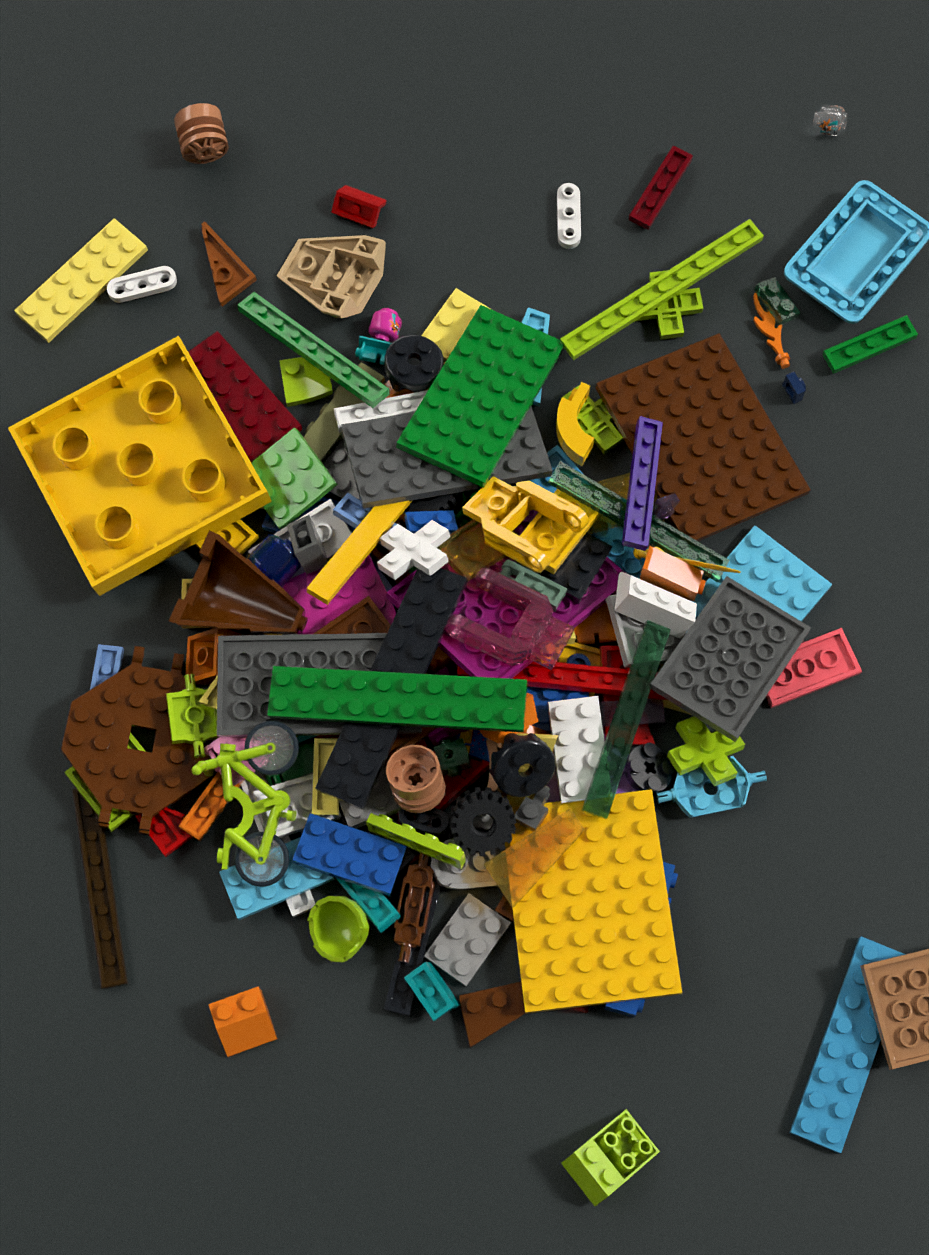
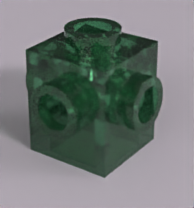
[434,738,473,777]

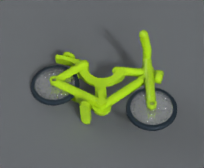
[191,721,299,887]

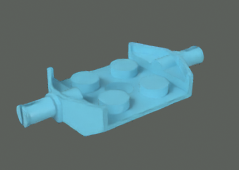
[656,756,767,818]

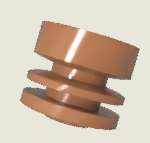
[174,103,229,164]
[386,745,446,813]

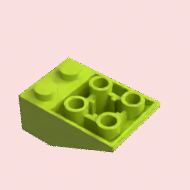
[561,1109,660,1206]

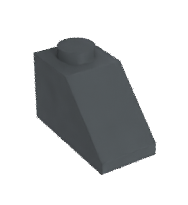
[287,515,328,574]

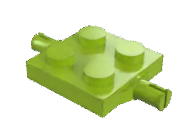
[166,674,219,758]

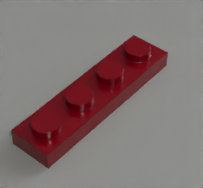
[629,145,693,230]

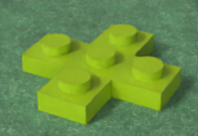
[636,270,703,340]
[561,385,623,454]
[667,716,745,787]

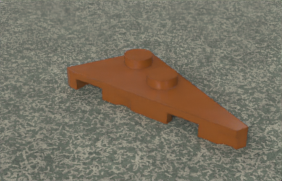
[201,221,257,307]

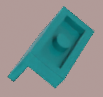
[404,962,460,1021]

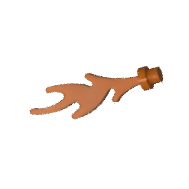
[753,293,790,369]

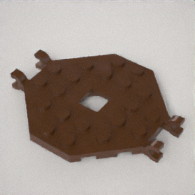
[61,646,216,835]

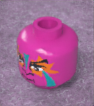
[369,308,402,342]

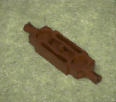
[394,853,435,963]

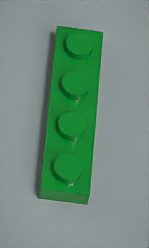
[822,315,918,374]

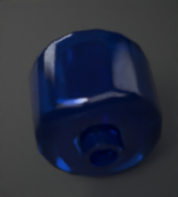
[247,534,301,587]

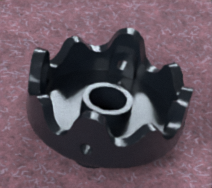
[384,335,444,393]
[489,733,555,797]

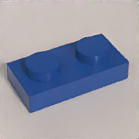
[404,510,458,536]

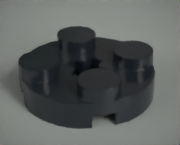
[624,742,675,794]

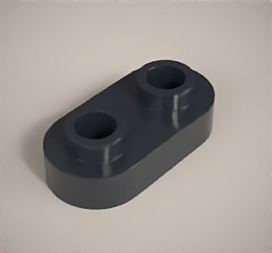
[399,808,449,837]

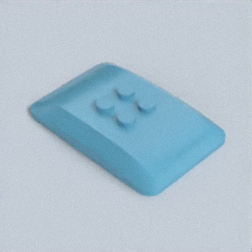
[784,180,929,324]

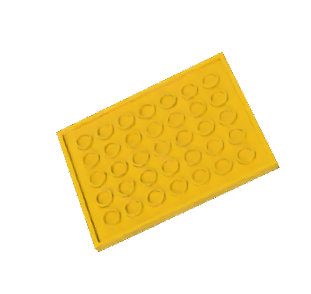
[505,789,682,1014]

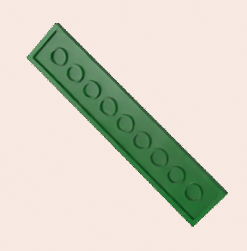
[267,666,528,733]

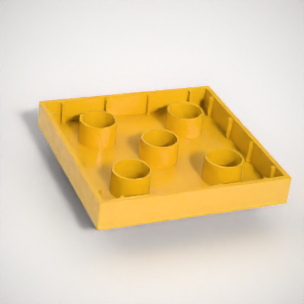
[8,336,272,596]

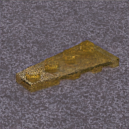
[484,808,585,909]

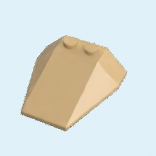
[277,235,386,319]

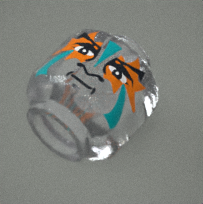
[813,104,848,136]

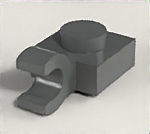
[514,786,550,833]

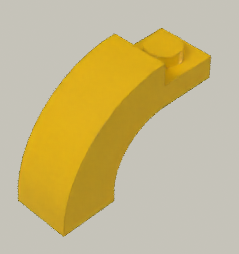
[556,382,594,466]

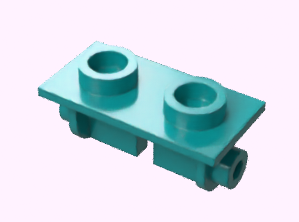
[355,336,391,365]

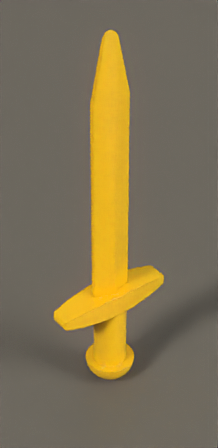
[633,547,741,573]

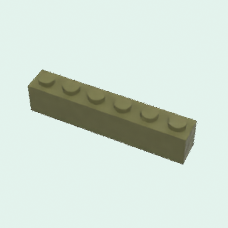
[303,362,385,464]

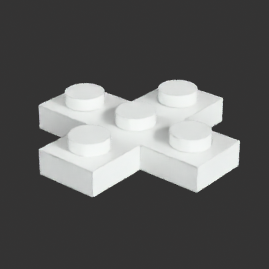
[377,520,450,580]

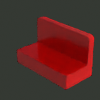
[331,185,387,228]

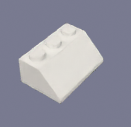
[615,572,697,639]

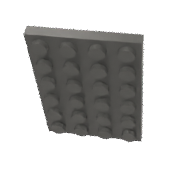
[649,576,811,742]

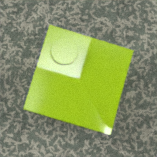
[279,357,333,407]

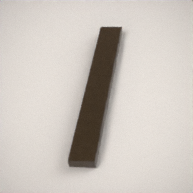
[72,789,128,989]

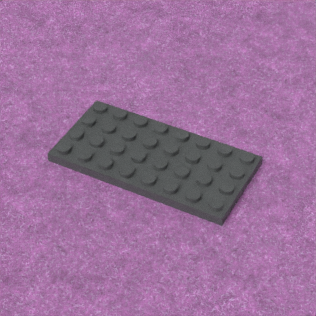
[341,407,553,509]
[217,633,422,737]

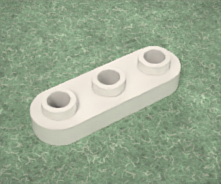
[557,183,581,249]
[107,266,177,303]

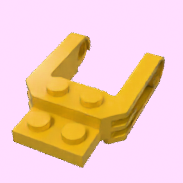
[462,476,589,573]

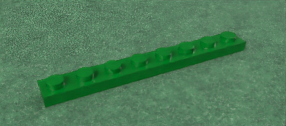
[237,292,390,408]

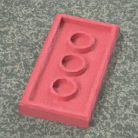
[766,628,862,708]

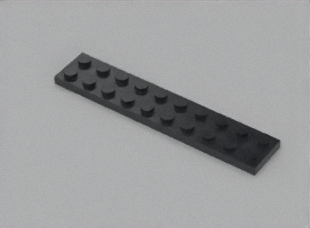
[315,568,468,810]

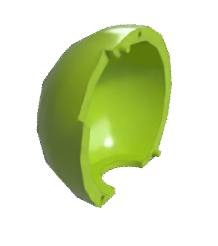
[307,896,369,962]

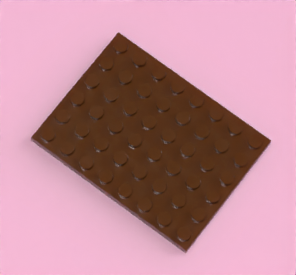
[595,333,811,548]

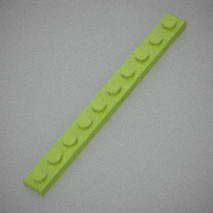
[560,219,764,360]

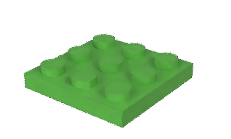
[251,428,338,530]

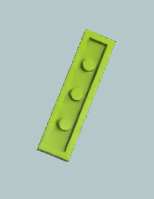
[366,813,466,870]

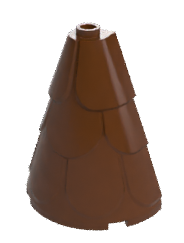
[169,530,308,634]

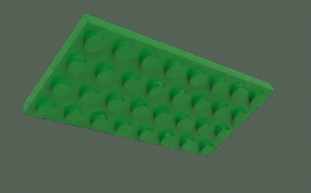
[396,305,564,488]

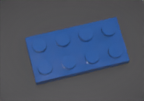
[292,813,407,896]

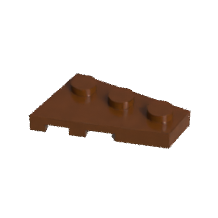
[459,982,526,1048]

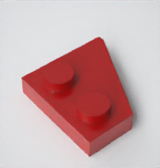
[135,807,193,857]

